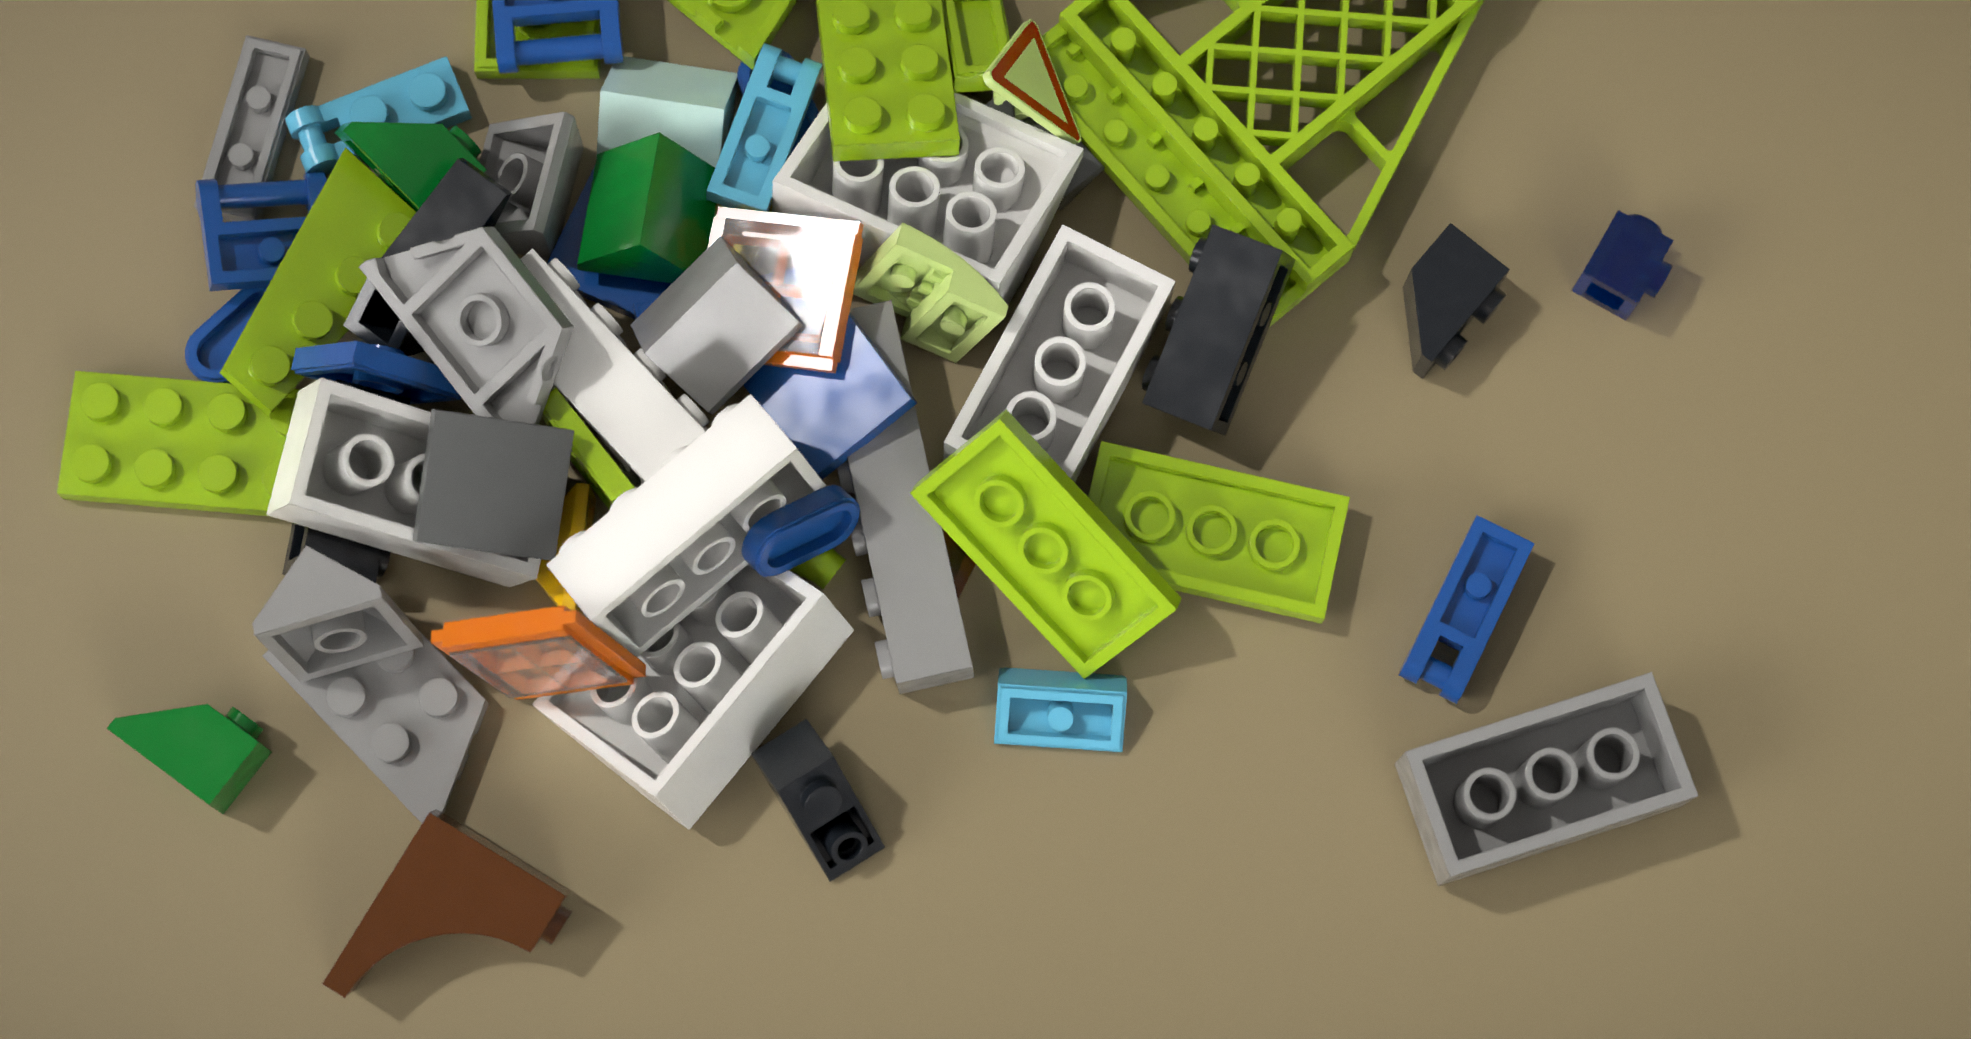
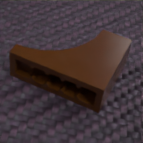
[322,809,572,998]

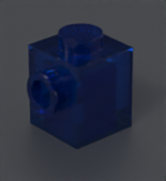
[1571,210,1674,321]

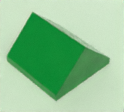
[577,132,717,283]

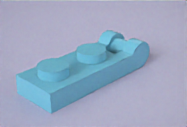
[706,43,823,212]
[285,56,472,176]

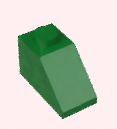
[334,122,487,212]
[106,704,272,814]

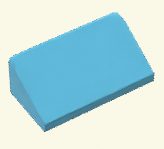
[994,667,1127,752]

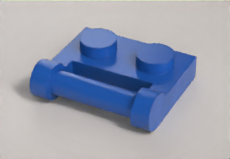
[492,0,624,74]
[195,172,327,292]

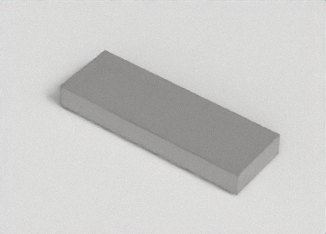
[194,35,310,221]

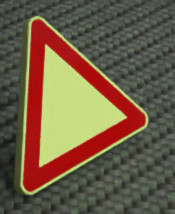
[983,19,1081,145]

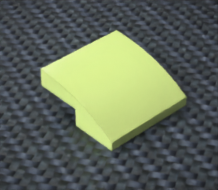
[853,222,1009,363]

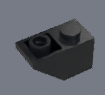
[1403,223,1510,379]
[751,719,885,882]

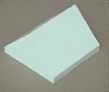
[596,56,738,167]

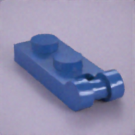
[1398,515,1535,704]

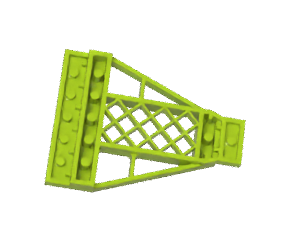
[1042,0,1485,327]

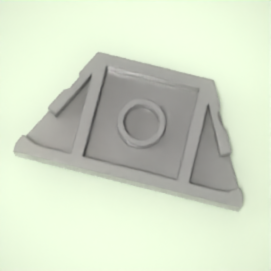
[359,227,574,425]
[262,630,489,823]

